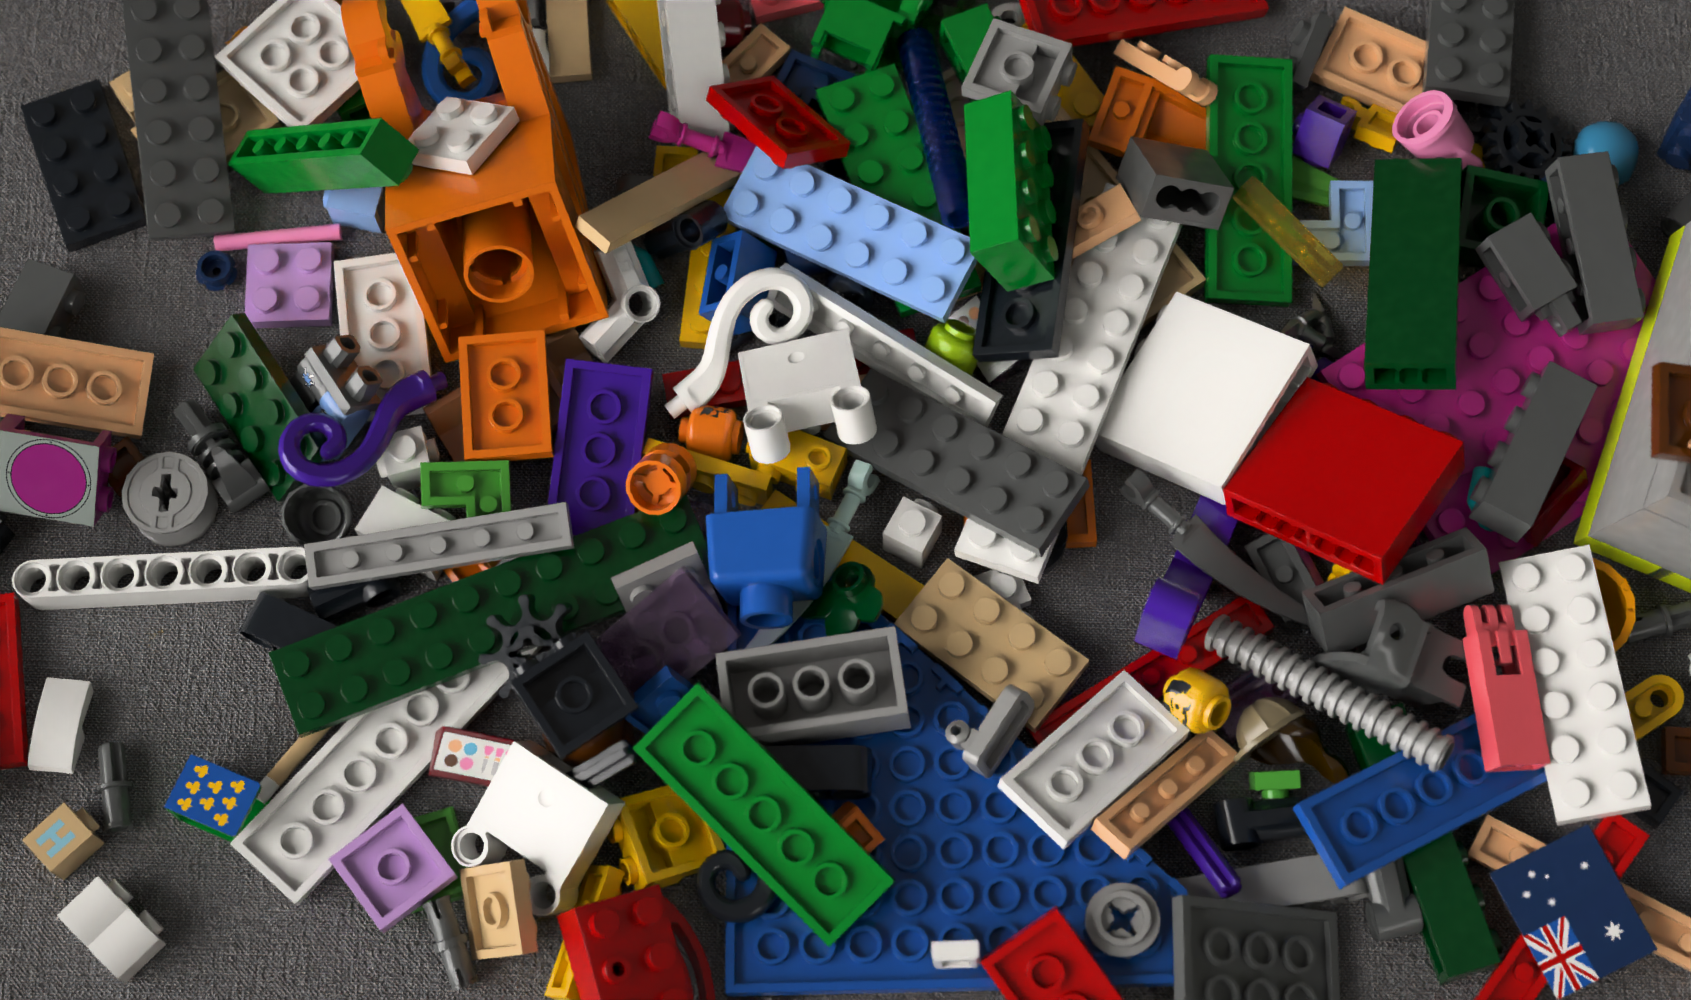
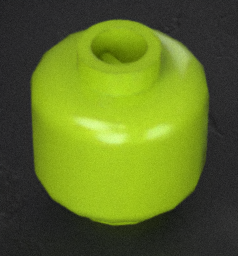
[924,319,978,376]

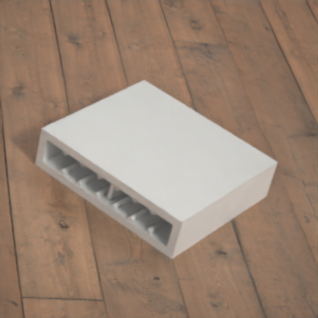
[1095,291,1318,506]

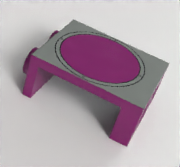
[0,413,117,527]

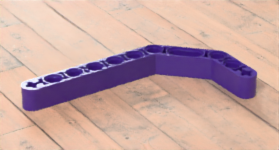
[1134,330,1313,660]

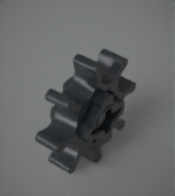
[479,594,573,698]

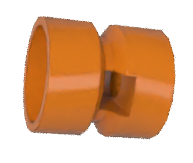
[626,443,697,515]

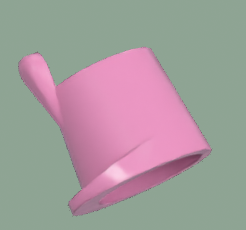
[1392,90,1483,170]

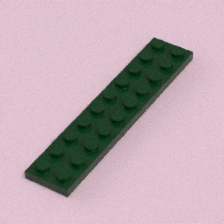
[268,494,710,738]

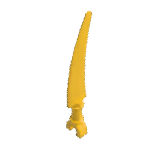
[400,0,476,89]

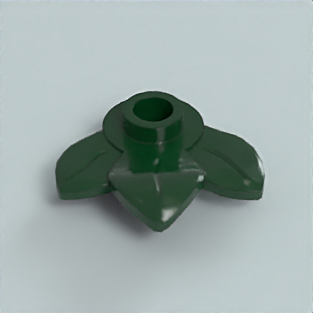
[801,561,884,636]

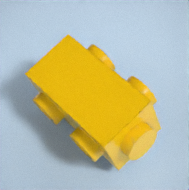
[746,430,847,500]

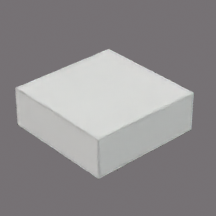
[931,940,980,969]

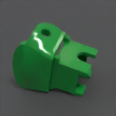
[811,0,938,73]

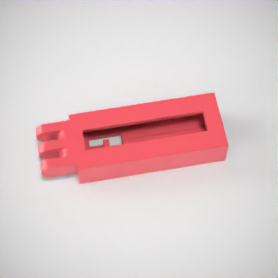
[1462,604,1551,772]

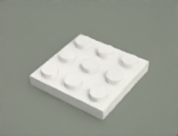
[214,0,361,127]

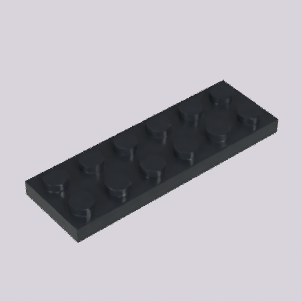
[972,118,1090,363]

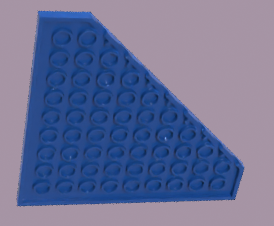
[725,572,1188,997]

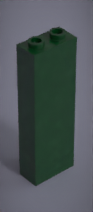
[1364,157,1462,390]

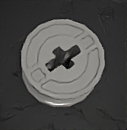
[122,451,218,547]

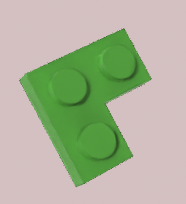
[420,460,511,518]

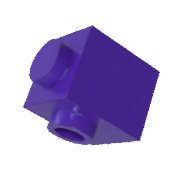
[1292,95,1357,169]

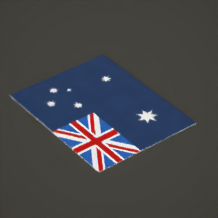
[1490,824,1657,1000]

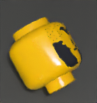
[1163,667,1232,734]

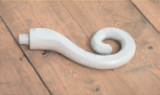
[664,267,814,419]

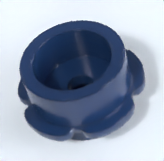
[196,251,238,291]

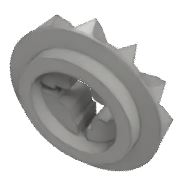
[1085,883,1160,959]

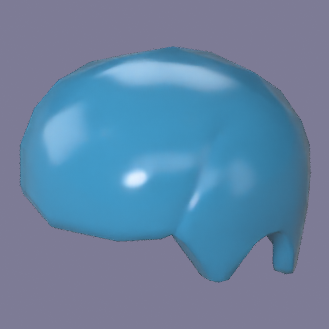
[1573,121,1639,186]

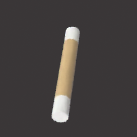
[257,726,332,804]

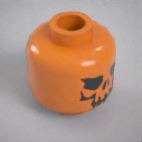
[678,405,744,462]

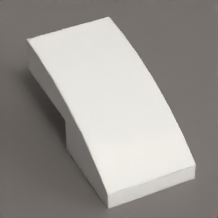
[27,677,94,774]

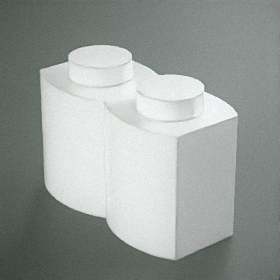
[57,876,166,983]

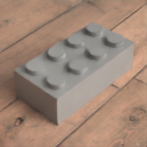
[715,626,911,746]

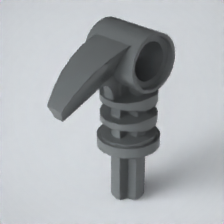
[174,399,270,514]

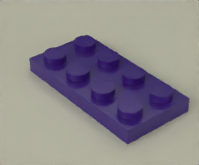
[548,358,654,535]

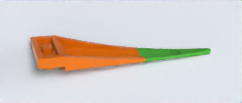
[1088,66,1339,207]

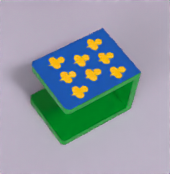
[164,754,273,842]

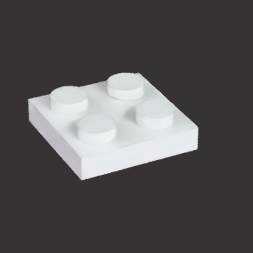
[408,97,520,175]

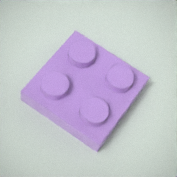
[245,242,335,328]
[328,804,458,934]

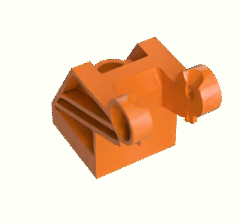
[341,0,609,363]

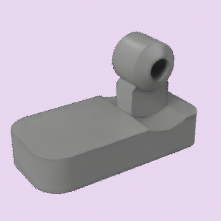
[945,684,1034,778]

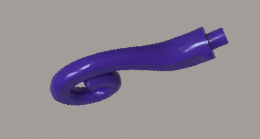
[278,370,448,487]

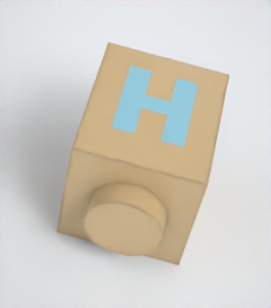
[22,803,105,881]

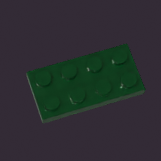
[193,313,327,502]

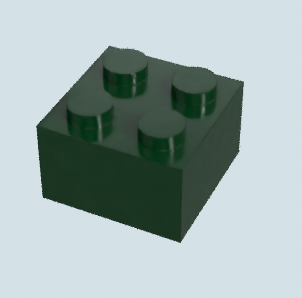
[1460,165,1549,268]

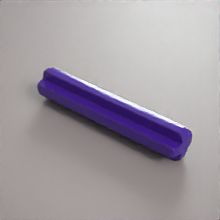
[1167,807,1242,899]

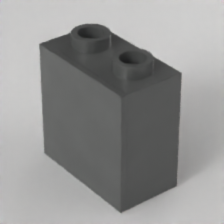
[1116,136,1234,230]

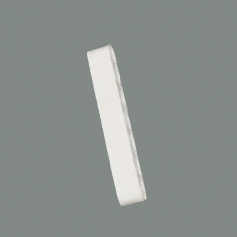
[12,547,309,610]

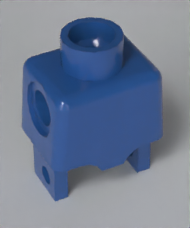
[706,467,827,629]

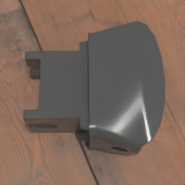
[1310,599,1467,714]

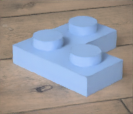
[1292,180,1373,266]

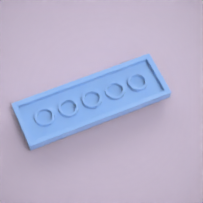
[723,146,978,323]

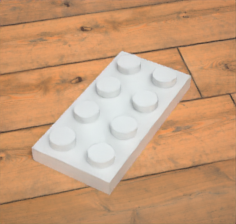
[333,253,432,421]
[998,670,1190,850]

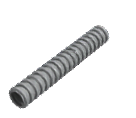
[1204,614,1455,773]

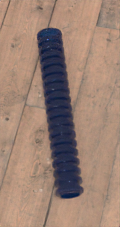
[897,28,969,229]

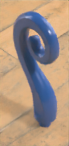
[422,0,499,104]

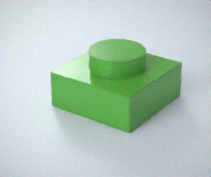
[1248,770,1301,799]

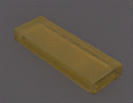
[1233,176,1343,288]

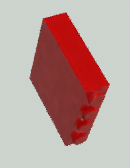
[1223,377,1465,585]

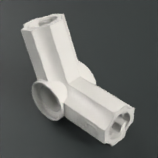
[579,241,661,363]

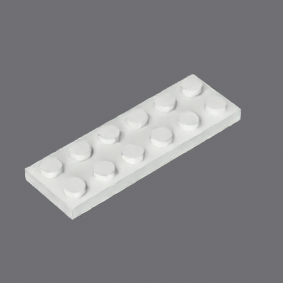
[1499,545,1651,826]

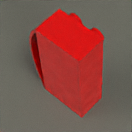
[557,884,715,1000]

